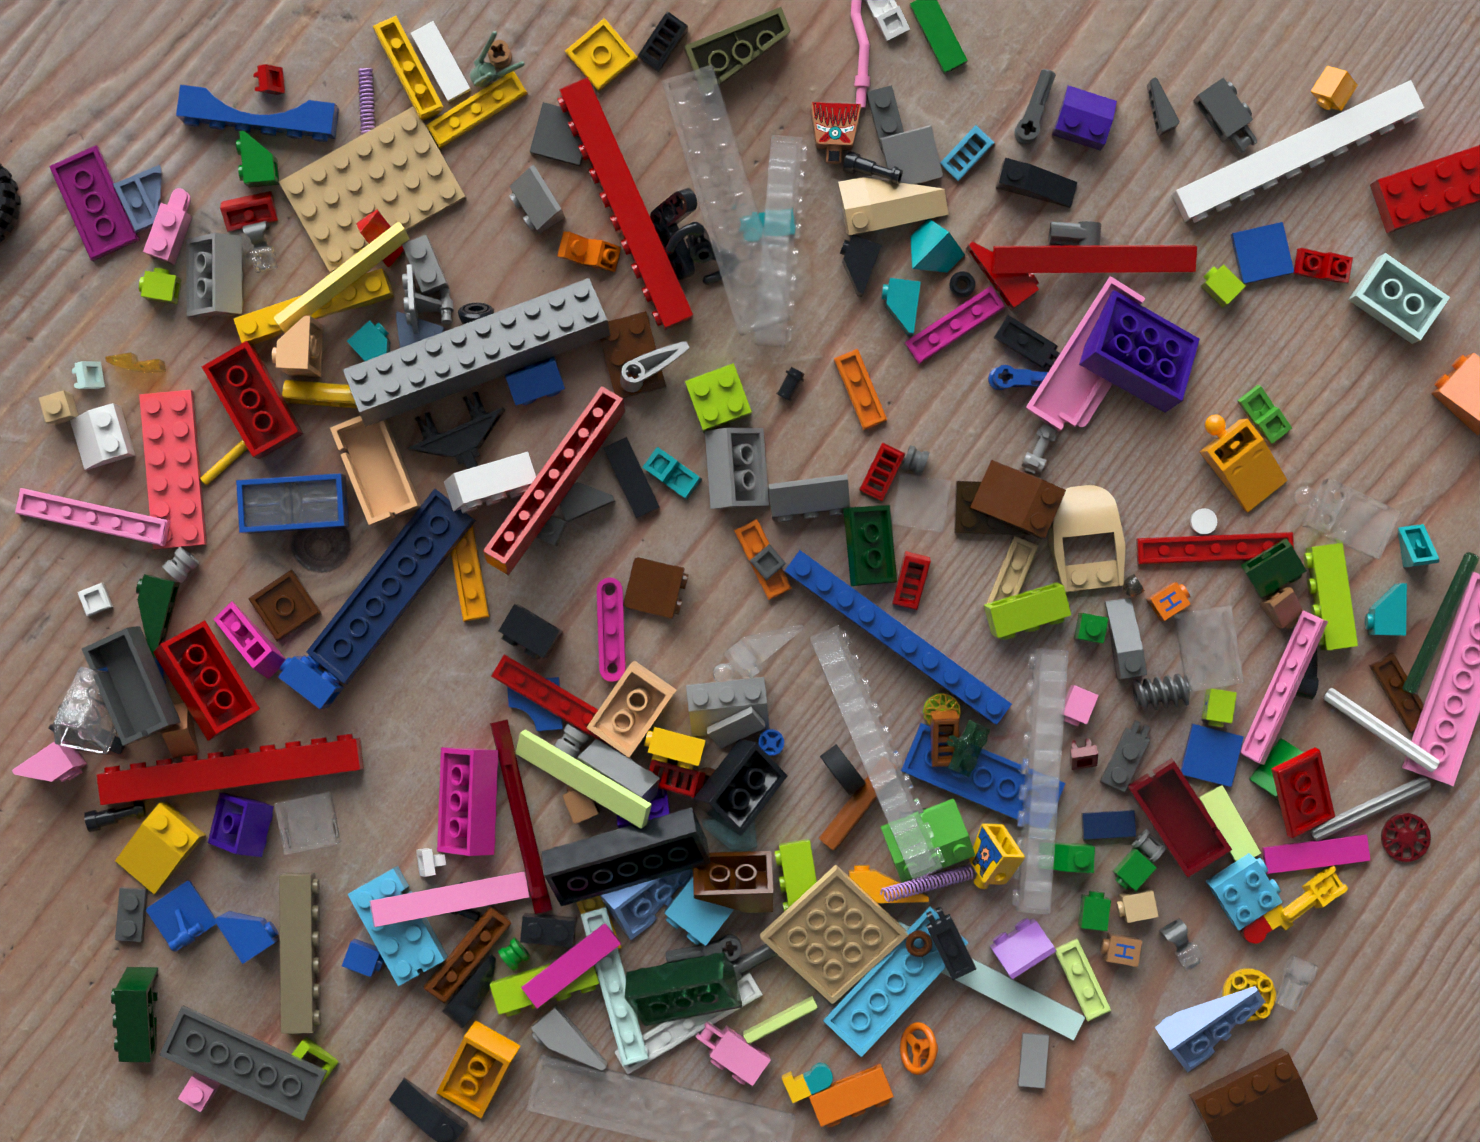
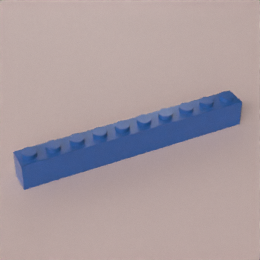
[784,550,1012,725]

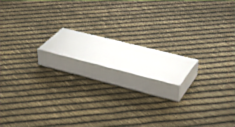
[411,21,471,102]

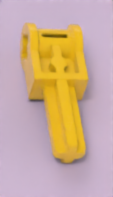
[1281,866,1348,923]

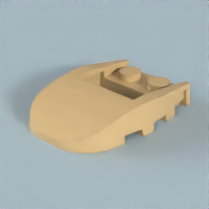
[1047,485,1126,592]

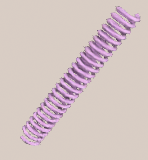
[358,68,375,135]
[880,864,977,902]

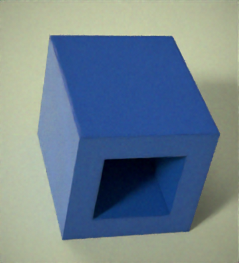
[342,938,384,977]

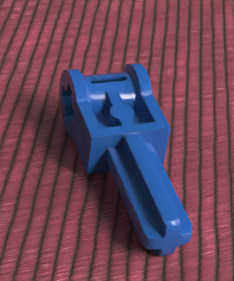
[988,365,1048,390]

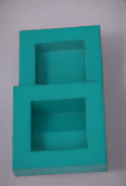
[642,447,702,500]

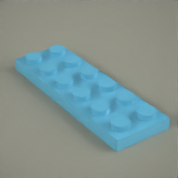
[823,906,968,1057]

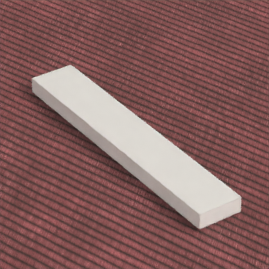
[615,971,763,1075]

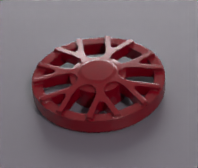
[1381,813,1431,862]

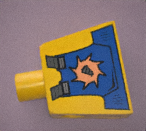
[969,824,1025,889]

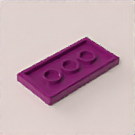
[49,145,140,261]

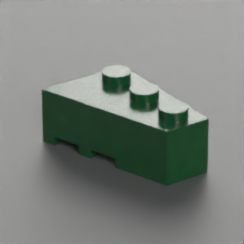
[111,967,158,1062]

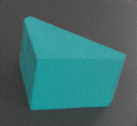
[1398,524,1439,568]

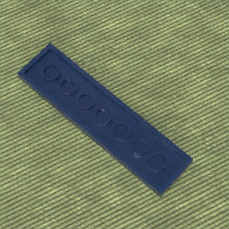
[306,489,476,685]

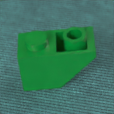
[236,131,280,188]

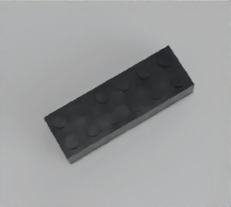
[542,807,711,907]

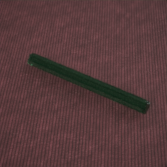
[1403,552,1479,695]

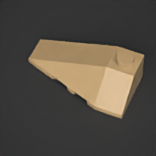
[838,177,949,235]

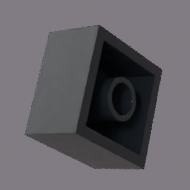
[498,604,563,660]

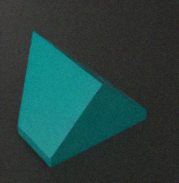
[910,219,965,273]

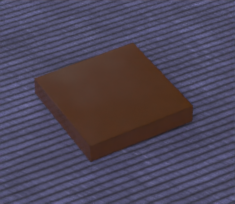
[248,569,321,642]

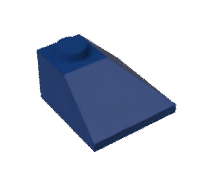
[214,911,279,964]

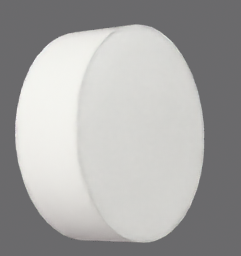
[1190,508,1217,535]

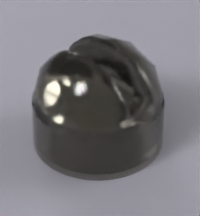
[1123,574,1145,597]

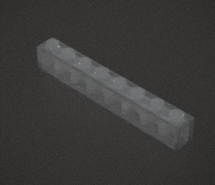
[754,135,807,348]

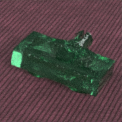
[947,720,990,777]

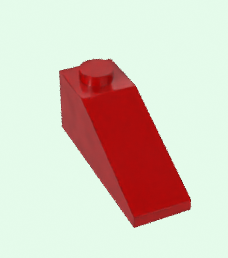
[966,241,1039,311]

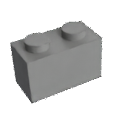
[402,235,449,296]

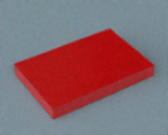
[1271,747,1335,839]

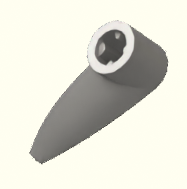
[620,341,690,392]

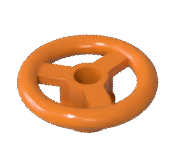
[900,1022,938,1075]

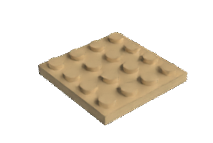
[760,865,908,1004]

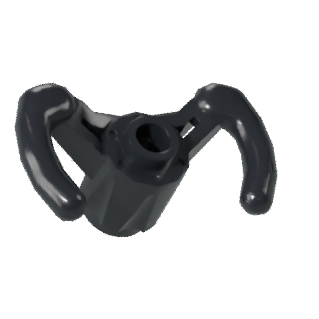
[666,222,739,285]

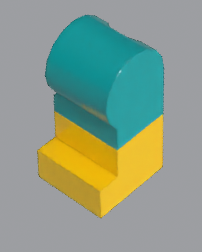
[782,1062,833,1103]

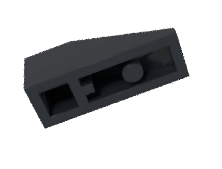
[996,158,1077,208]
[389,1077,468,1142]

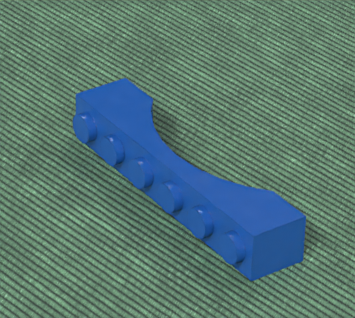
[176,85,339,142]

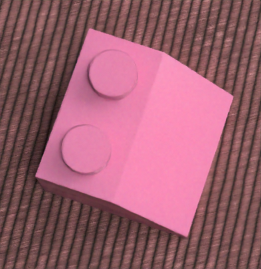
[12,739,87,782]

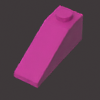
[213,601,286,679]

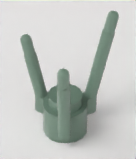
[470,31,525,87]

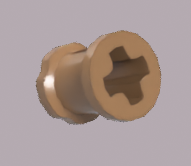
[488,40,512,69]

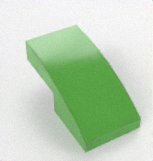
[1237,385,1292,444]

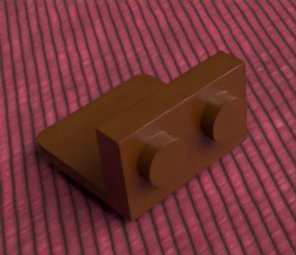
[623,557,689,619]

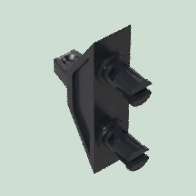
[407,392,505,469]

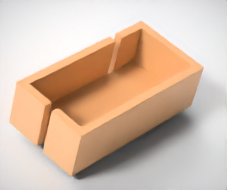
[330,416,421,526]

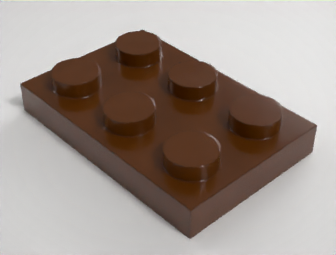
[600,311,666,398]

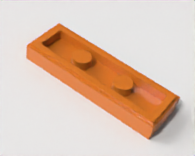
[834,349,887,431]
[734,519,792,600]

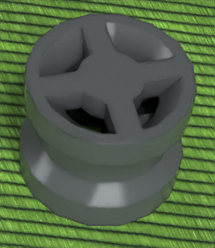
[901,445,930,476]

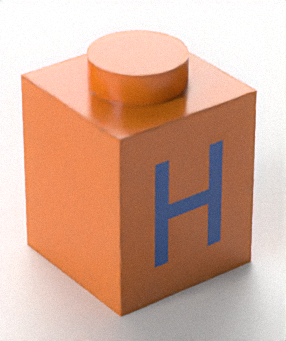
[1146,582,1191,621]

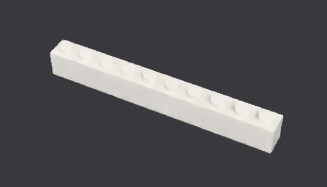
[1172,80,1424,223]

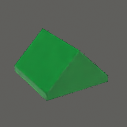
[1249,738,1304,802]

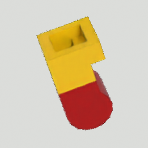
[1239,904,1294,944]

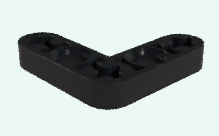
[650,188,697,280]

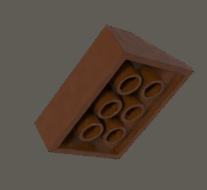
[1189,1048,1318,1142]

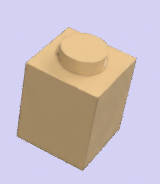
[39,390,78,425]
[1116,889,1159,923]

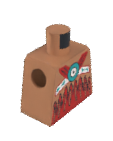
[811,102,861,164]

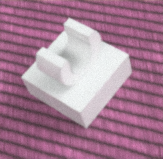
[416,848,446,877]

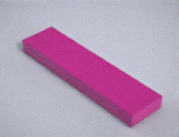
[905,286,1005,365]
[1262,834,1371,874]
[521,922,621,1008]

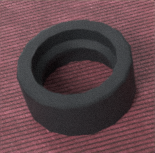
[820,744,866,795]

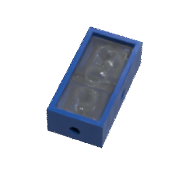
[236,473,349,534]

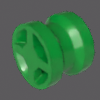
[498,938,531,971]

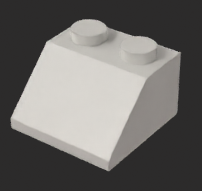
[70,403,135,470]

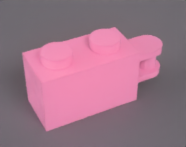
[143,188,192,265]
[696,1021,771,1086]

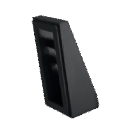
[637,11,688,72]

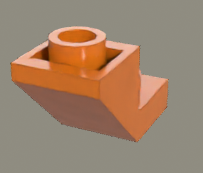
[557,231,621,272]

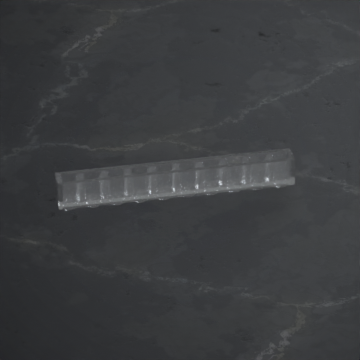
[810,625,945,881]
[1012,649,1069,915]

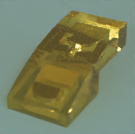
[105,352,166,373]

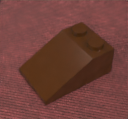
[970,460,1066,539]
[693,851,773,913]

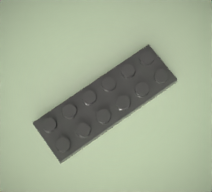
[159,1005,327,1121]

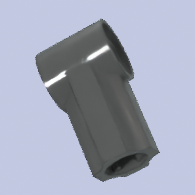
[1048,221,1101,246]

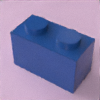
[505,356,565,405]

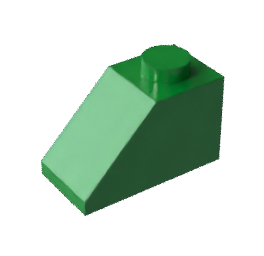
[1037,842,1095,873]

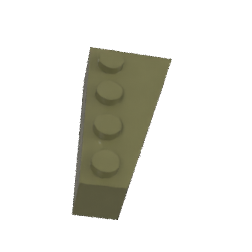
[684,7,791,98]

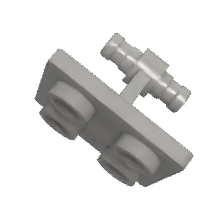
[402,264,454,333]

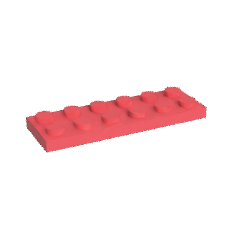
[139,390,207,550]

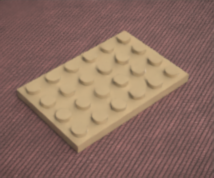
[279,107,466,273]

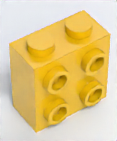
[644,727,706,770]

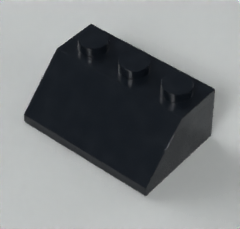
[693,739,788,836]

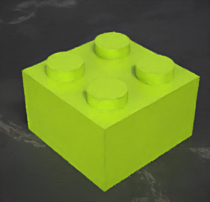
[685,363,752,433]

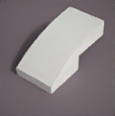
[865,0,910,41]

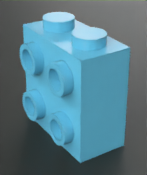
[1205,853,1283,930]
[664,875,734,946]

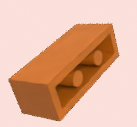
[809,1063,894,1128]

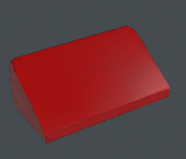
[220,191,278,232]
[356,209,404,267]

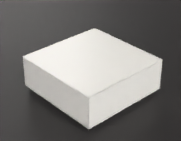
[77,583,113,617]

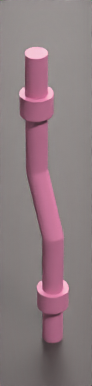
[851,0,870,108]

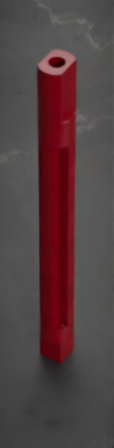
[490,719,553,914]

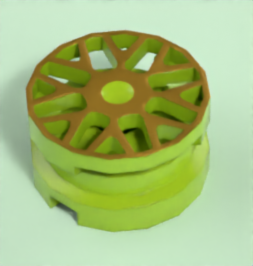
[923,693,961,725]

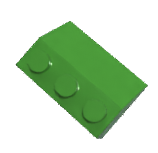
[880,799,976,883]

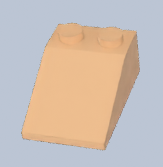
[587,660,677,758]

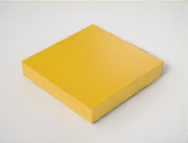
[565,18,638,92]

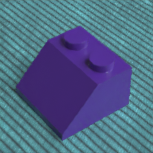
[1052,85,1117,151]
[208,792,274,857]

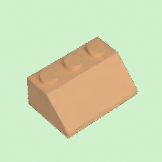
[272,316,323,377]

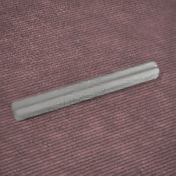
[1310,776,1431,841]

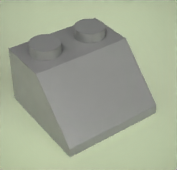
[509,165,565,234]

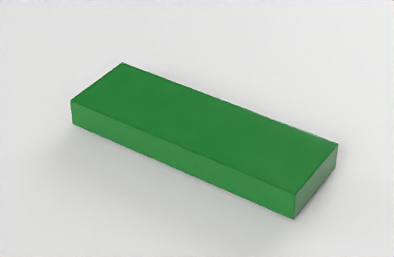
[909,0,968,74]

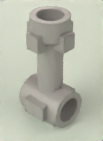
[1022,424,1057,474]

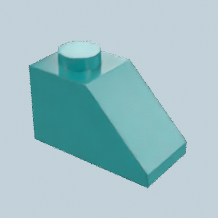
[881,278,921,336]
[347,320,391,361]
[1364,583,1407,636]

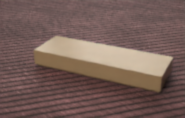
[986,536,1038,604]

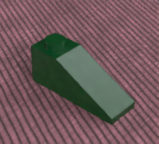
[136,574,180,658]

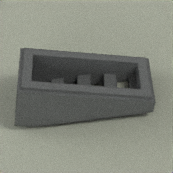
[1147,77,1180,137]

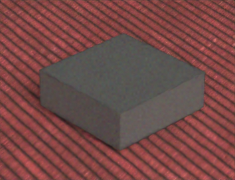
[750,544,786,581]

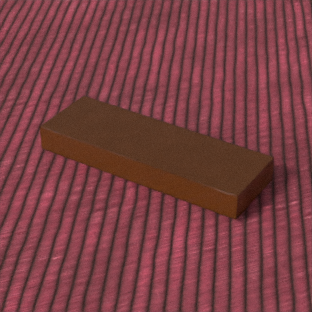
[1369,653,1424,733]

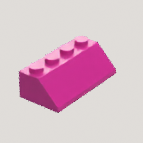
[437,747,498,856]

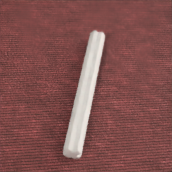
[1324,688,1440,772]

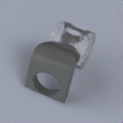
[243,221,278,273]
[1159,918,1204,972]

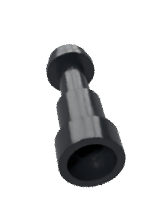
[843,151,903,185]
[84,801,146,832]

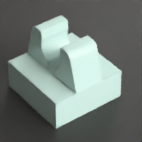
[72,361,105,389]

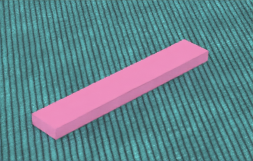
[15,488,170,546]
[1240,611,1328,765]
[369,872,529,927]

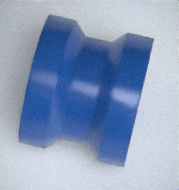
[758,729,784,756]

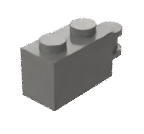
[1193,77,1257,153]

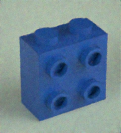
[279,655,344,709]

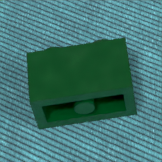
[1241,539,1307,598]

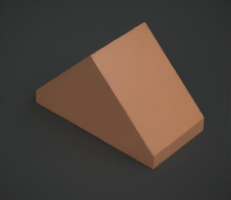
[161,703,199,758]

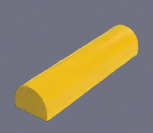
[373,16,443,120]
[282,380,358,409]

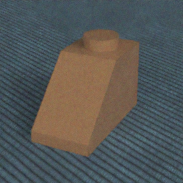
[1259,587,1303,629]

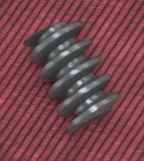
[1132,674,1190,712]

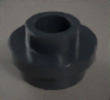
[949,271,975,298]

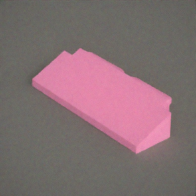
[1025,276,1145,432]

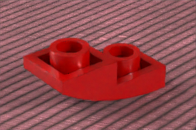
[1293,248,1353,283]

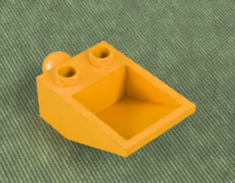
[1199,415,1288,513]

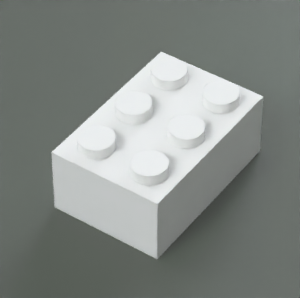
[444,452,536,513]

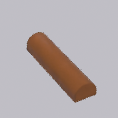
[819,757,899,850]
[423,905,511,1004]

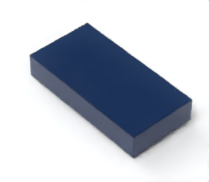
[1081,810,1136,839]

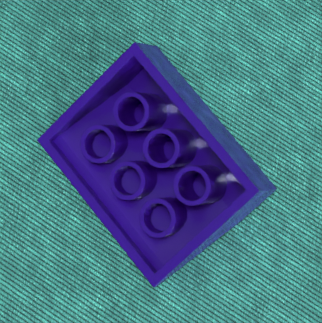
[1079,290,1200,413]

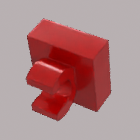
[253,64,285,95]

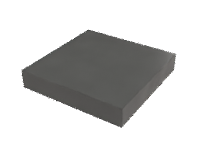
[530,102,582,166]

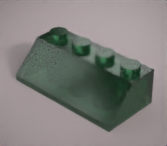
[625,952,742,1026]

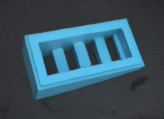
[940,125,995,181]

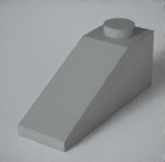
[531,1004,608,1071]

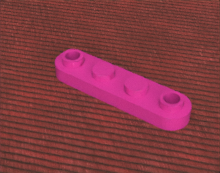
[597,577,626,682]

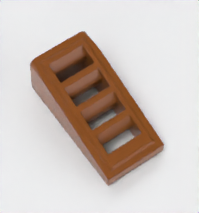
[930,710,959,767]

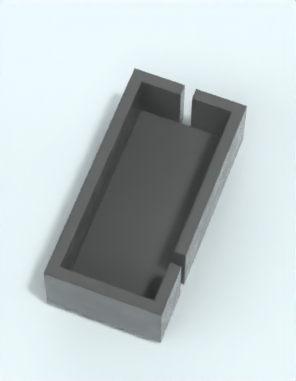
[82,626,181,746]

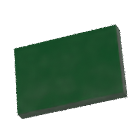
[843,505,897,586]

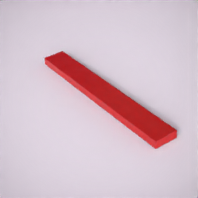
[992,245,1197,274]

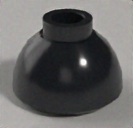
[458,303,494,325]

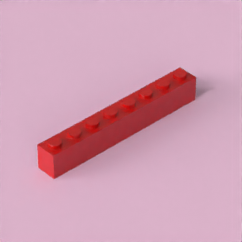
[483,386,625,576]

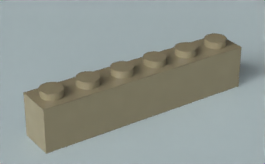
[279,873,321,1034]

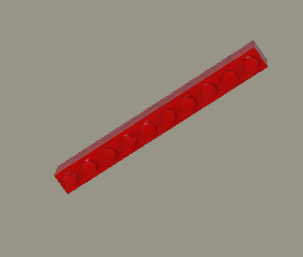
[557,77,693,330]
[96,734,364,805]

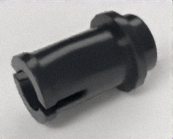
[776,367,805,402]

